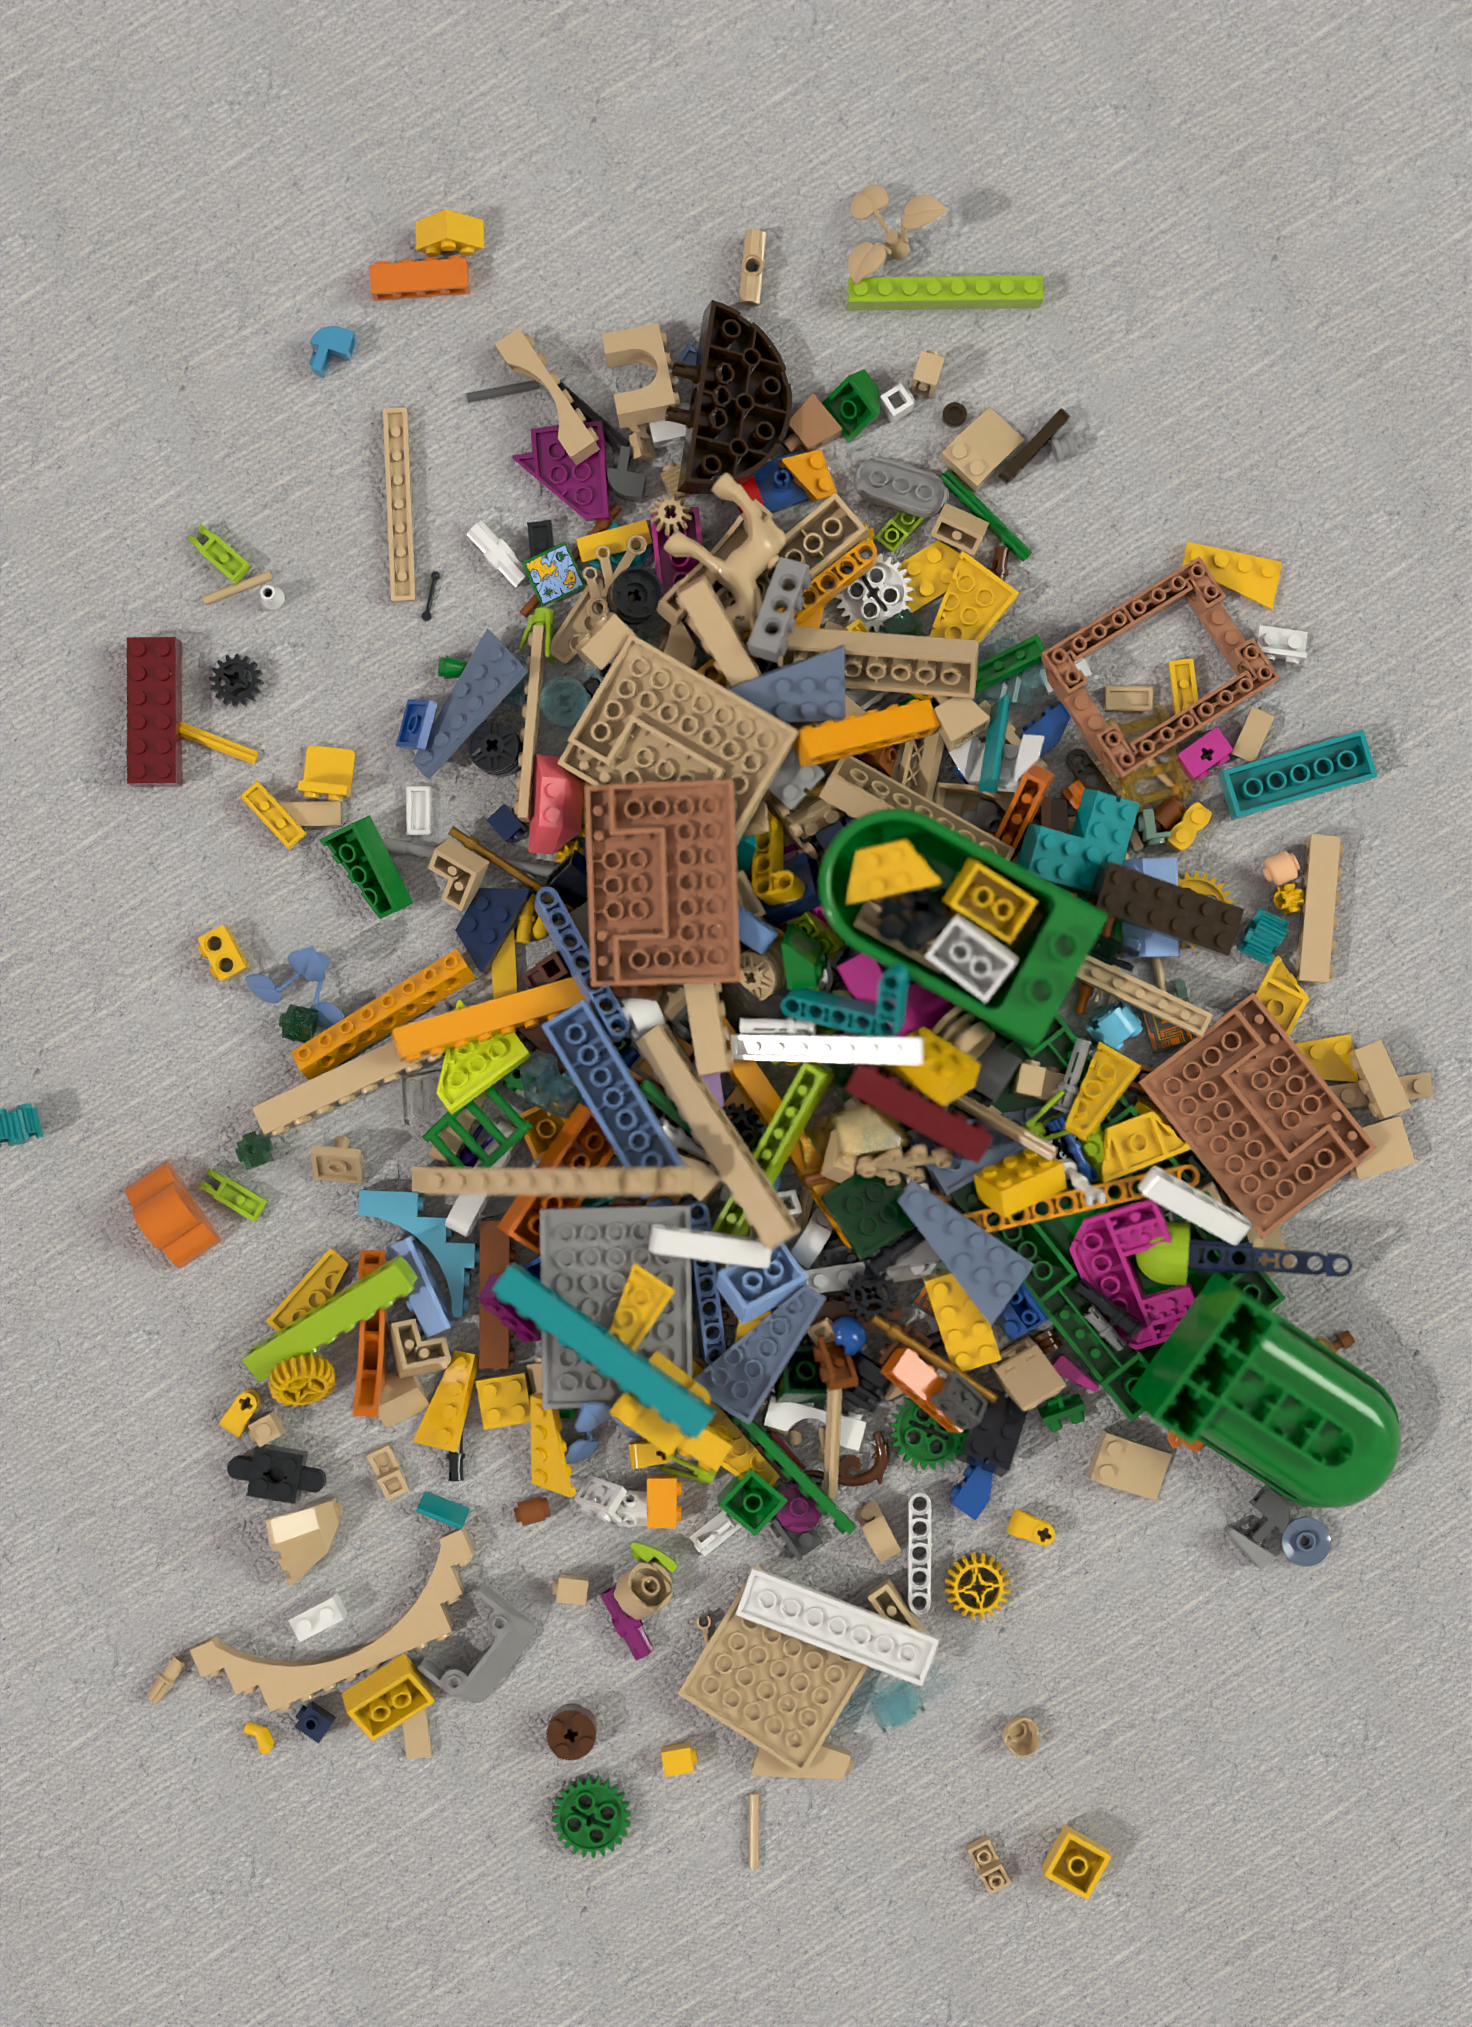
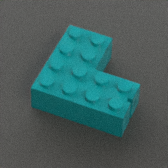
[1017,788,1140,892]

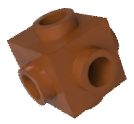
[860,746,898,777]

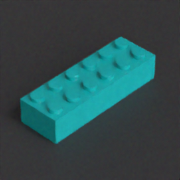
[1217,730,1378,821]

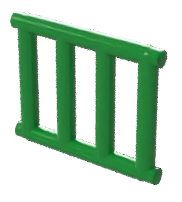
[422,1086,533,1168]

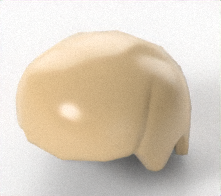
[1002,1716,1041,1758]

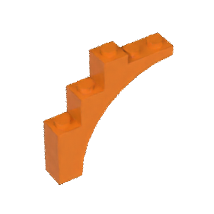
[352,1250,388,1417]

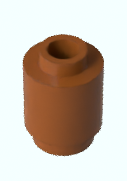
[1153,796,1185,832]
[514,1496,551,1526]

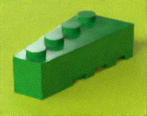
[319,815,413,919]

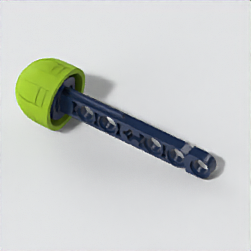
[1135,1221,1352,1285]

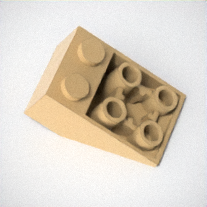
[988,1336,1067,1411]

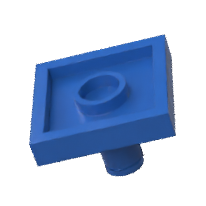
[754,452,810,514]
[396,699,438,750]

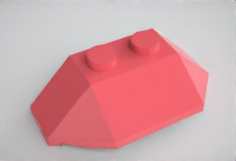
[528,754,584,855]

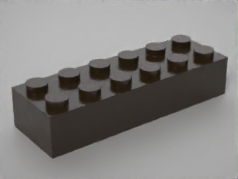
[1088,862,1244,956]

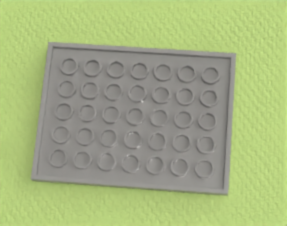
[540,1205,692,1409]

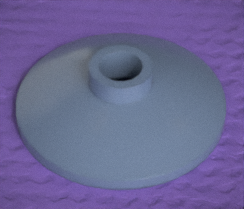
[1281,1517,1331,1567]

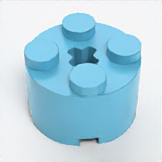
[1085,999,1143,1051]

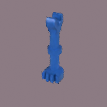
[1047,1113,1099,1183]

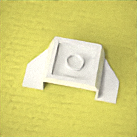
[949,735,1045,792]

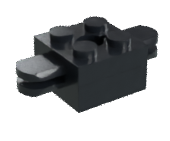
[877,887,954,952]
[227,1444,327,1504]

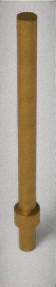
[448,826,576,913]
[870,1314,998,1404]

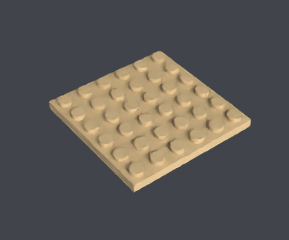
[677,1565,869,1775]

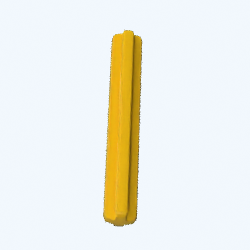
[180,722,259,764]

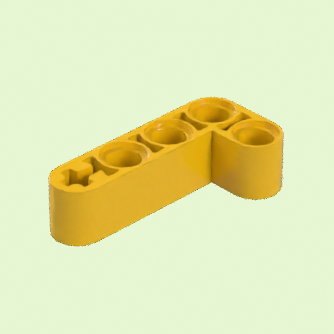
[752,810,805,906]

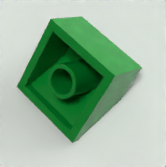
[781,924,828,990]

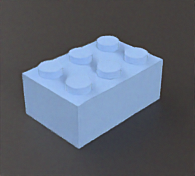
[716,1244,808,1325]

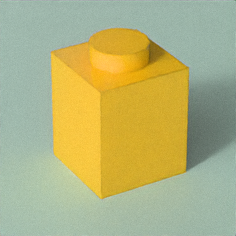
[661,1742,698,1777]

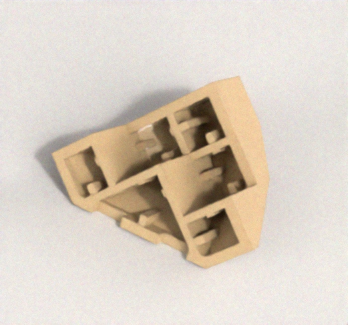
[266,1497,343,1585]

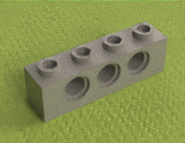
[748,557,812,663]

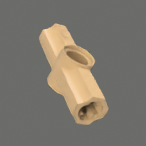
[739,229,766,308]

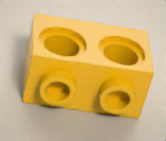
[197,925,251,982]

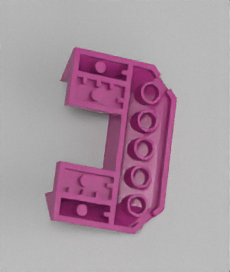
[837,953,958,1037]
[1069,1199,1197,1350]

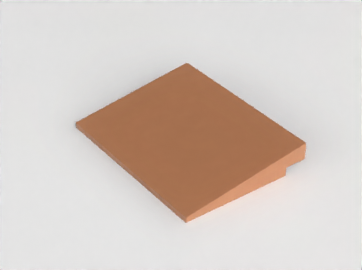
[585,780,741,986]
[1138,992,1377,1239]

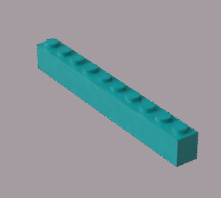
[492,1262,717,1439]

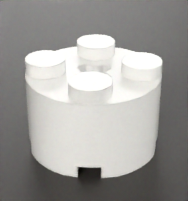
[617,997,665,1043]

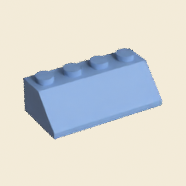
[1122,858,1180,958]
[386,1235,456,1338]

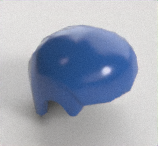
[831,1316,866,1356]

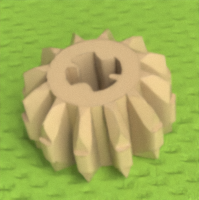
[650,493,691,536]

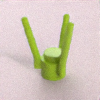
[518,607,554,664]
[1023,1090,1071,1141]
[661,1454,717,1484]

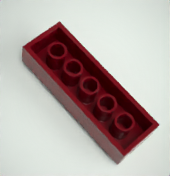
[127,637,182,787]
[843,1062,993,1164]

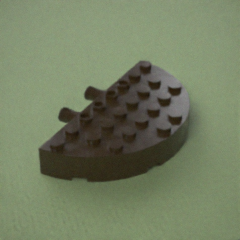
[665,300,792,494]

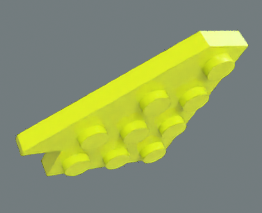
[436,1000,531,1114]

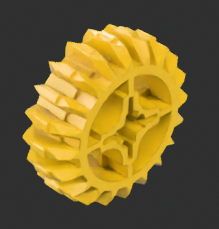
[268,1354,336,1407]
[944,1552,1011,1620]

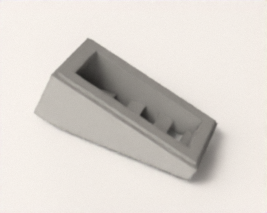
[1224,1525,1275,1569]

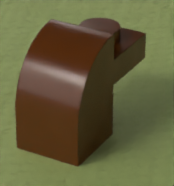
[521,951,571,989]

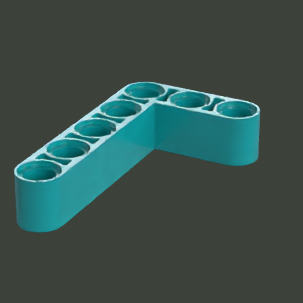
[781,964,909,1037]

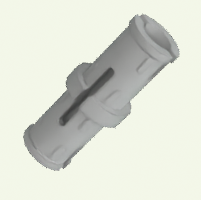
[1083,1306,1126,1353]

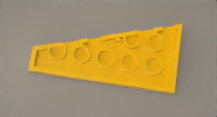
[910,550,1019,702]

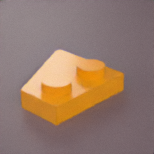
[778,449,838,503]

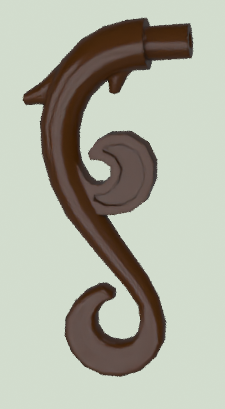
[793,1431,890,1489]

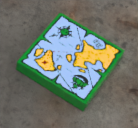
[521,541,586,607]

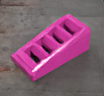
[1051,1353,1099,1392]

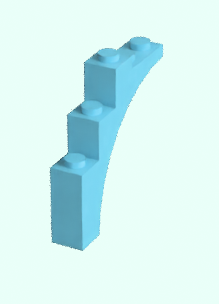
[358,1189,480,1317]

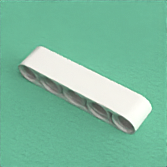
[445,1120,522,1237]
[1138,1166,1252,1245]
[648,1225,772,1268]
[907,1489,931,1615]

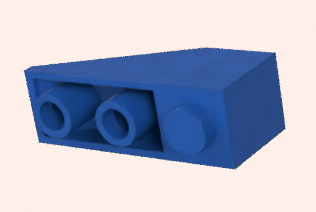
[1020,702,1071,758]
[949,1458,993,1521]

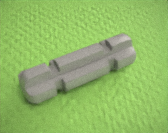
[435,980,480,1014]

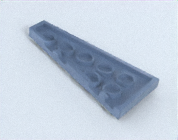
[412,628,529,779]
[727,644,845,722]
[906,1105,1058,1197]
[694,1285,827,1425]

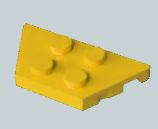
[899,540,960,620]
[846,838,941,905]
[1255,955,1309,1036]
[1101,1111,1190,1183]

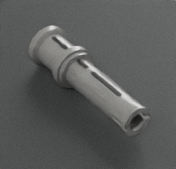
[1052,1037,1092,1113]

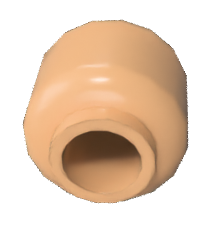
[1262,850,1301,886]

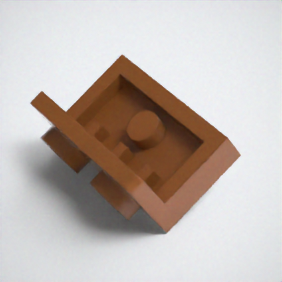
[813,1337,858,1391]

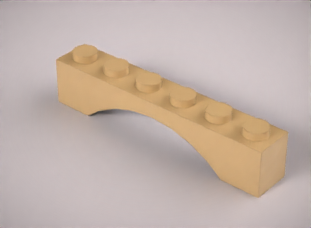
[495,328,600,466]
[656,499,774,628]

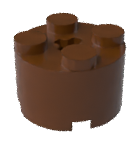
[546,1704,597,1760]

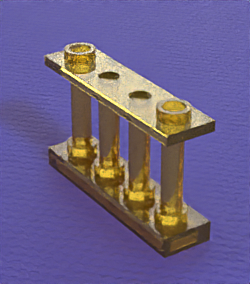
[1106,705,1191,814]

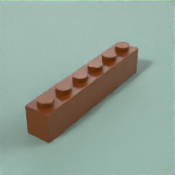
[479,1219,516,1369]

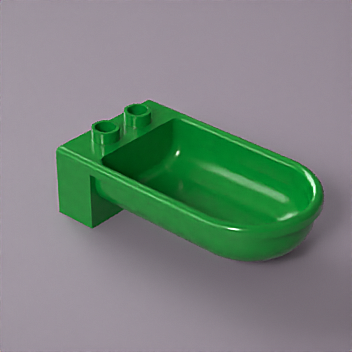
[818,808,1108,1049]
[1130,1273,1400,1508]

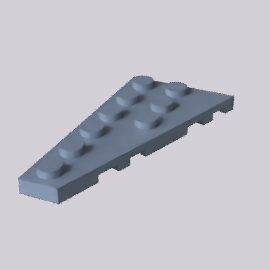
[897,1180,1034,1326]

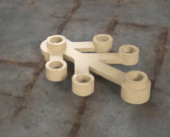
[582,535,647,620]
[762,789,818,860]
[856,1145,953,1186]

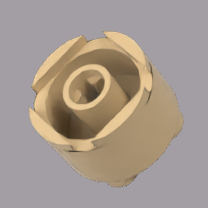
[614,1562,672,1620]

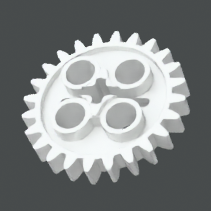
[835,553,914,633]

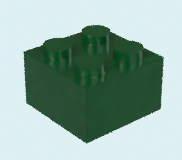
[774,1346,828,1403]

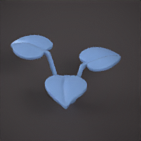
[244,945,345,1029]
[565,1403,641,1464]

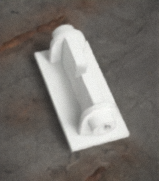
[689,1510,742,1557]

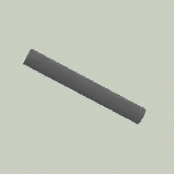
[466,380,539,403]

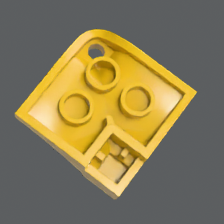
[609,1350,710,1457]

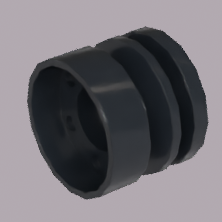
[606,566,663,625]
[467,720,524,778]
[842,1351,894,1414]

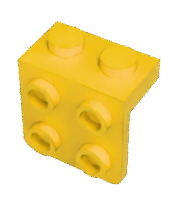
[298,745,356,801]

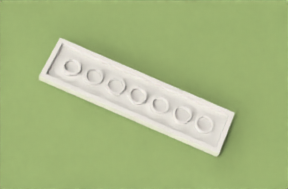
[735,1567,939,1686]

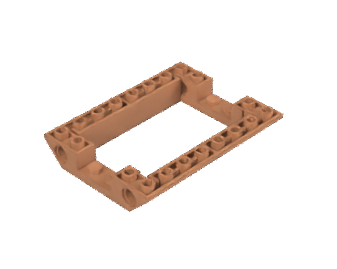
[1041,556,1280,778]

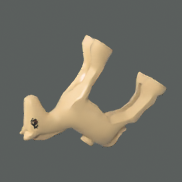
[664,473,786,631]

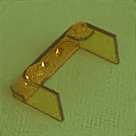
[798,1105,908,1170]

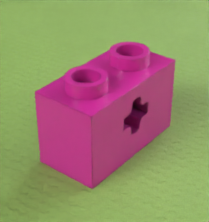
[1173,727,1234,781]

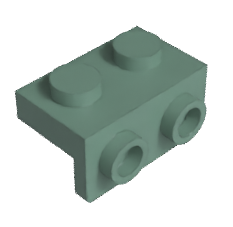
[1134,809,1171,847]

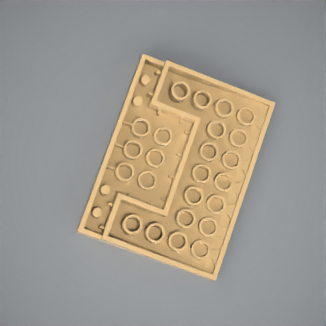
[557,634,799,846]

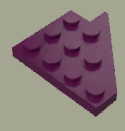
[512,421,611,521]

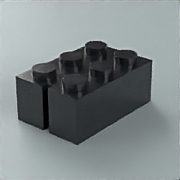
[956,1385,1029,1477]

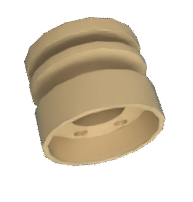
[731,941,787,1002]
[932,1006,996,1060]

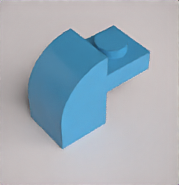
[310,326,358,378]

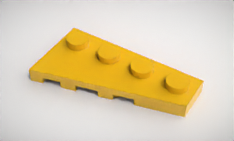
[530,1392,576,1498]
[708,1401,780,1486]

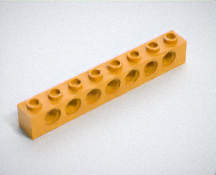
[290,948,477,1080]

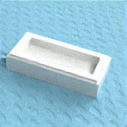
[406,786,431,836]

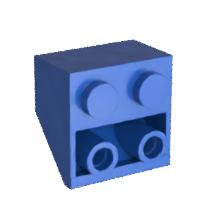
[995,1282,1049,1342]

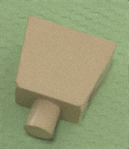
[933,695,990,752]

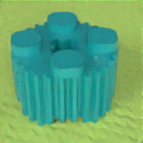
[1236,908,1289,965]
[0,1103,44,1146]

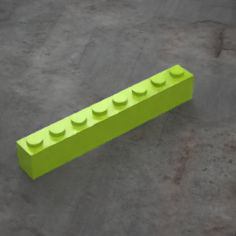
[847,275,1043,311]
[711,1062,834,1236]
[242,1254,418,1383]

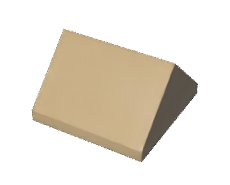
[378,1369,430,1428]

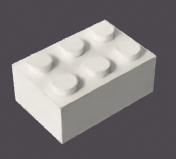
[925,912,1019,1003]

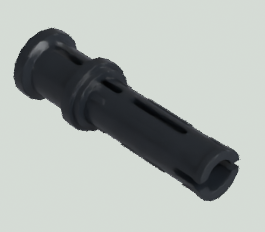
[863,1227,926,1279]
[1073,1278,1143,1339]

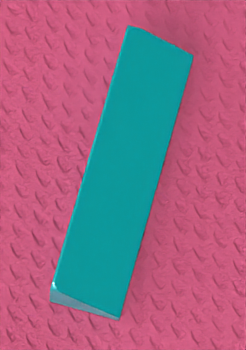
[978,695,1010,793]

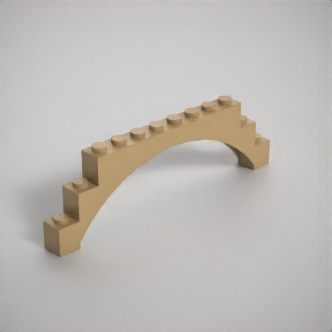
[412,1166,693,1195]
[190,1526,475,1712]

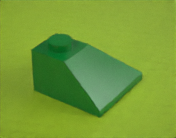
[822,369,880,443]
[717,1468,788,1536]

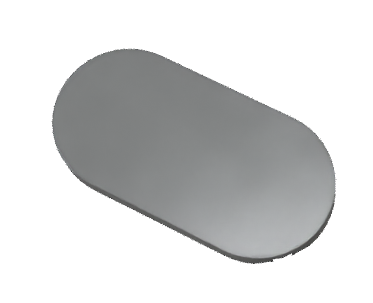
[853,457,949,518]

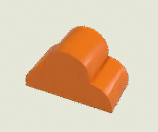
[125,1160,222,1269]

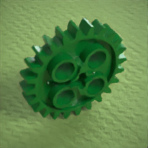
[888,1397,965,1470]
[551,1775,631,1858]

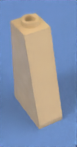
[751,1741,854,1780]

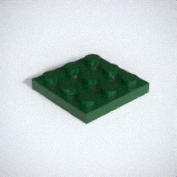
[820,1169,916,1261]

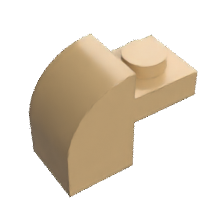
[854,1500,902,1563]

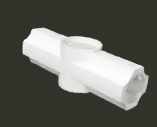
[467,520,528,589]

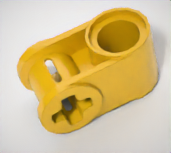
[218,1389,261,1438]
[628,1440,676,1469]
[1006,1508,1055,1546]

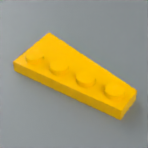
[1181,542,1282,611]
[1294,1034,1358,1082]
[1065,1041,1141,1142]
[265,1247,350,1331]
[609,1262,676,1351]
[412,1350,479,1452]

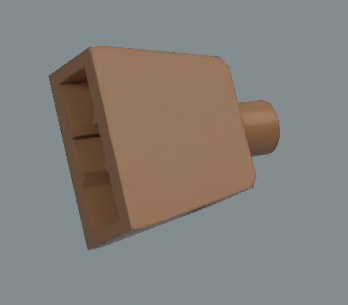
[782,394,842,454]

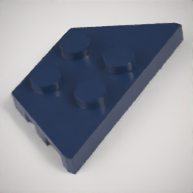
[455,888,532,974]

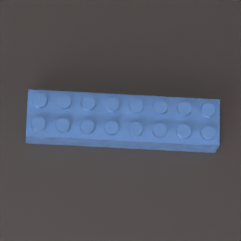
[541,1000,686,1198]

